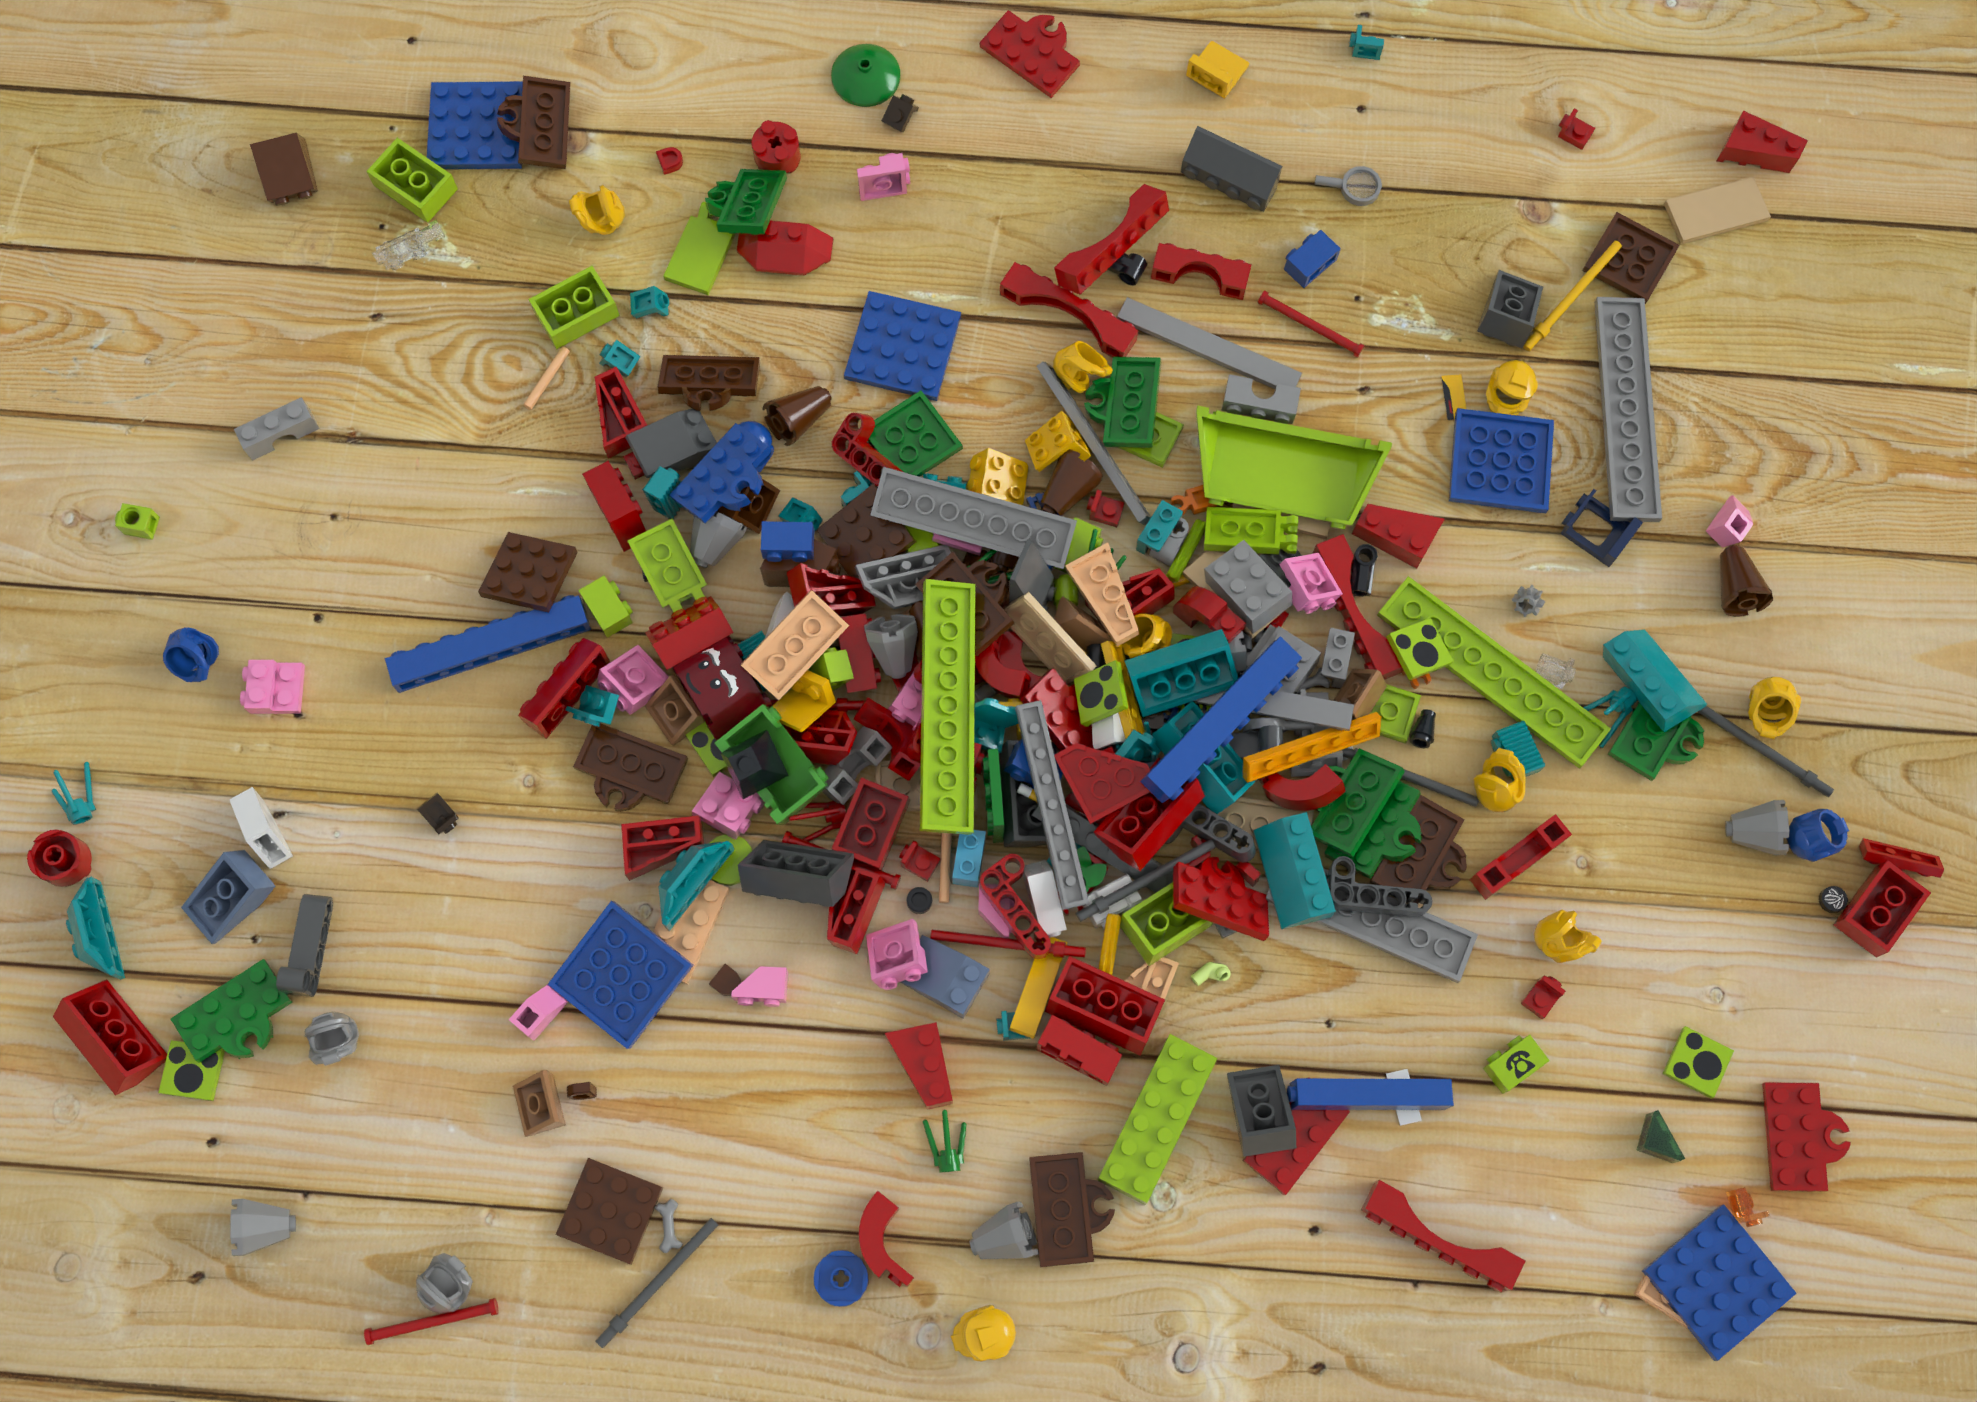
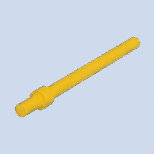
[1523,241,1622,351]

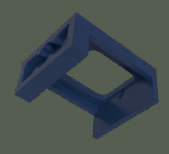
[1560,489,1643,567]

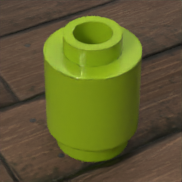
[1053,574,1079,611]

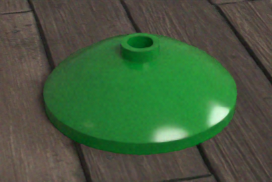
[831,44,900,107]

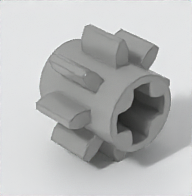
[1512,585,1545,617]

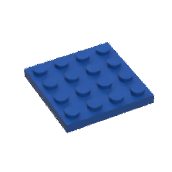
[427,81,523,169]
[844,291,961,401]
[1449,408,1554,514]
[548,901,694,1049]
[1642,1204,1797,1361]

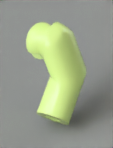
[1190,962,1231,986]

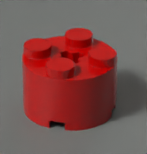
[752,120,801,173]
[27,829,92,887]

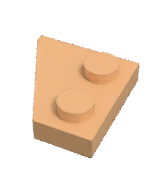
[1125,957,1179,999]

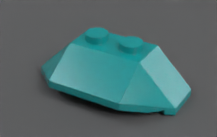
[658,841,735,931]
[66,876,125,980]

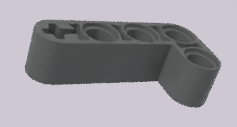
[1228,725,1283,761]
[1164,804,1256,862]
[1327,856,1433,917]
[276,894,333,997]

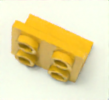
[1186,41,1249,99]
[1025,411,1091,472]
[773,670,836,732]

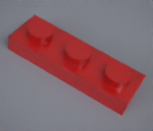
[1859,838,1944,878]

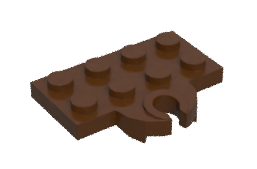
[497,75,571,169]
[658,355,760,411]
[915,552,1015,656]
[573,723,688,812]
[1370,795,1467,904]
[1029,1152,1115,1267]

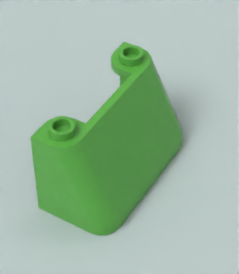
[715,704,829,825]

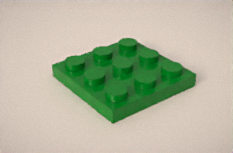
[868,390,963,477]
[983,749,1004,843]

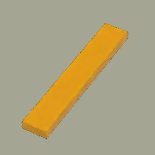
[1243,712,1381,783]

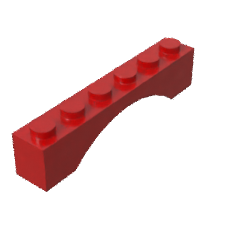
[1054,184,1170,295]
[1000,262,1138,358]
[1313,534,1403,680]
[1361,1180,1526,1293]

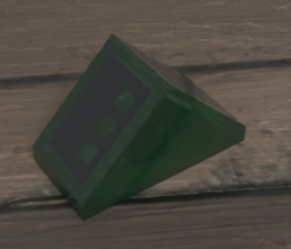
[1637,1110,1685,1163]

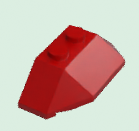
[737,220,834,276]
[781,710,858,765]

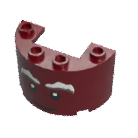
[672,636,772,741]

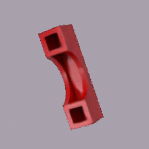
[1151,243,1252,300]
[1469,814,1572,900]

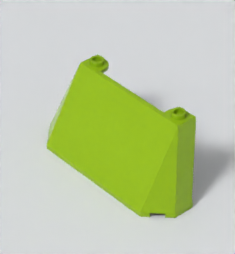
[1196,406,1392,529]

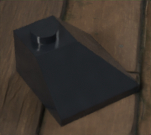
[721,730,789,799]

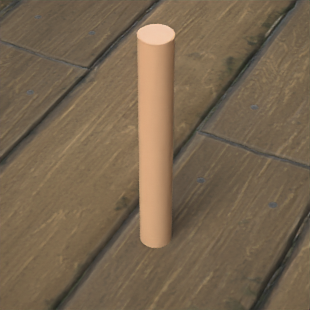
[523,346,570,410]
[939,833,952,903]

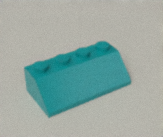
[1125,629,1238,717]
[1603,629,1707,732]
[1152,701,1258,814]
[1253,812,1336,930]

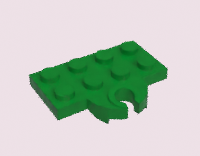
[705,169,787,235]
[1084,357,1162,448]
[1608,697,1705,781]
[1311,748,1405,857]
[1324,781,1422,879]
[170,959,292,1063]

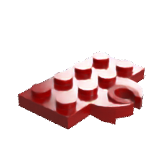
[979,10,1080,98]
[1019,668,1093,751]
[1173,857,1269,941]
[1242,1077,1350,1195]
[1762,1082,1851,1192]

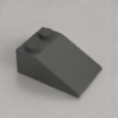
[1477,270,1543,348]
[626,408,717,478]
[1009,539,1057,612]
[1227,1065,1297,1157]

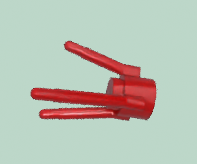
[789,801,846,842]

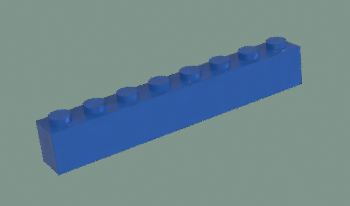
[385,595,591,693]
[1140,636,1302,803]

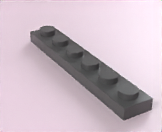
[1032,804,1173,893]

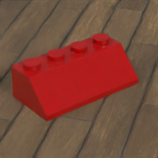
[518,638,611,739]
[1094,758,1205,871]
[1044,956,1165,1056]
[53,979,167,1096]

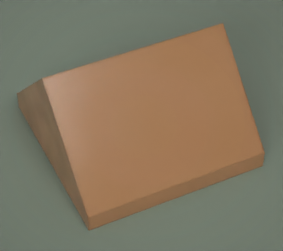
[1054,596,1113,652]
[1333,669,1387,720]
[645,675,704,745]
[513,1070,566,1137]

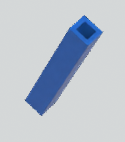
[1287,1078,1454,1110]

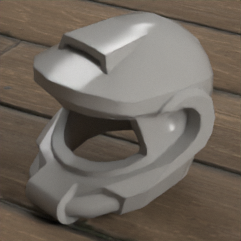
[304,1012,359,1066]
[416,1253,473,1313]

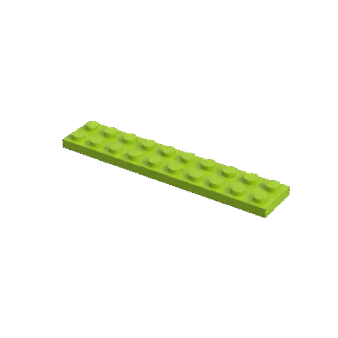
[1377,576,1611,769]
[920,579,975,835]

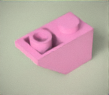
[1706,495,1753,547]
[978,884,1015,938]
[731,966,788,1007]
[509,984,569,1041]

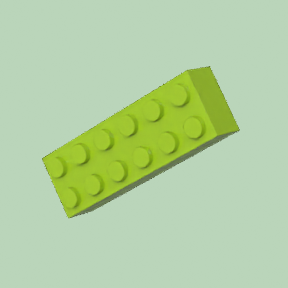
[1097,1034,1218,1205]

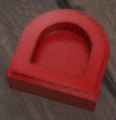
[656,147,683,175]
[1235,861,1260,887]

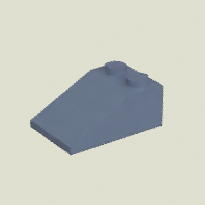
[181,850,275,944]
[900,935,990,1019]

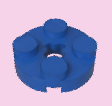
[814,1250,869,1307]

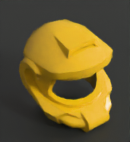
[569,185,625,235]
[1053,341,1112,393]
[1486,360,1538,415]
[1122,614,1172,659]
[1748,677,1801,739]
[1473,748,1526,812]
[1534,909,1602,963]
[951,1305,1016,1361]

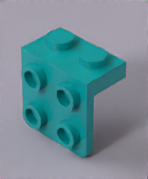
[974,698,1019,753]

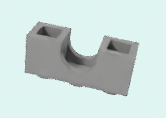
[1222,374,1301,424]
[234,397,320,461]
[822,726,893,805]

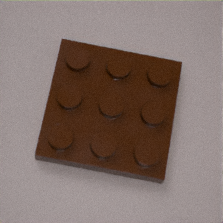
[1582,212,1680,304]
[816,484,917,579]
[478,532,578,613]
[556,1158,663,1265]

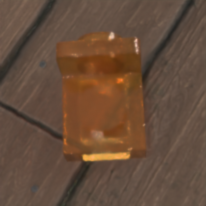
[1726,1187,1770,1227]

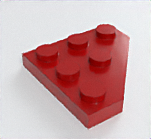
[1054,743,1150,824]

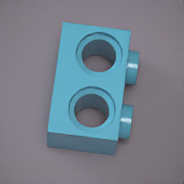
[952,830,986,888]

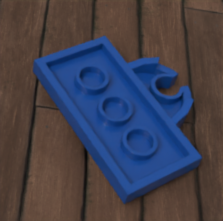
[669,423,772,523]

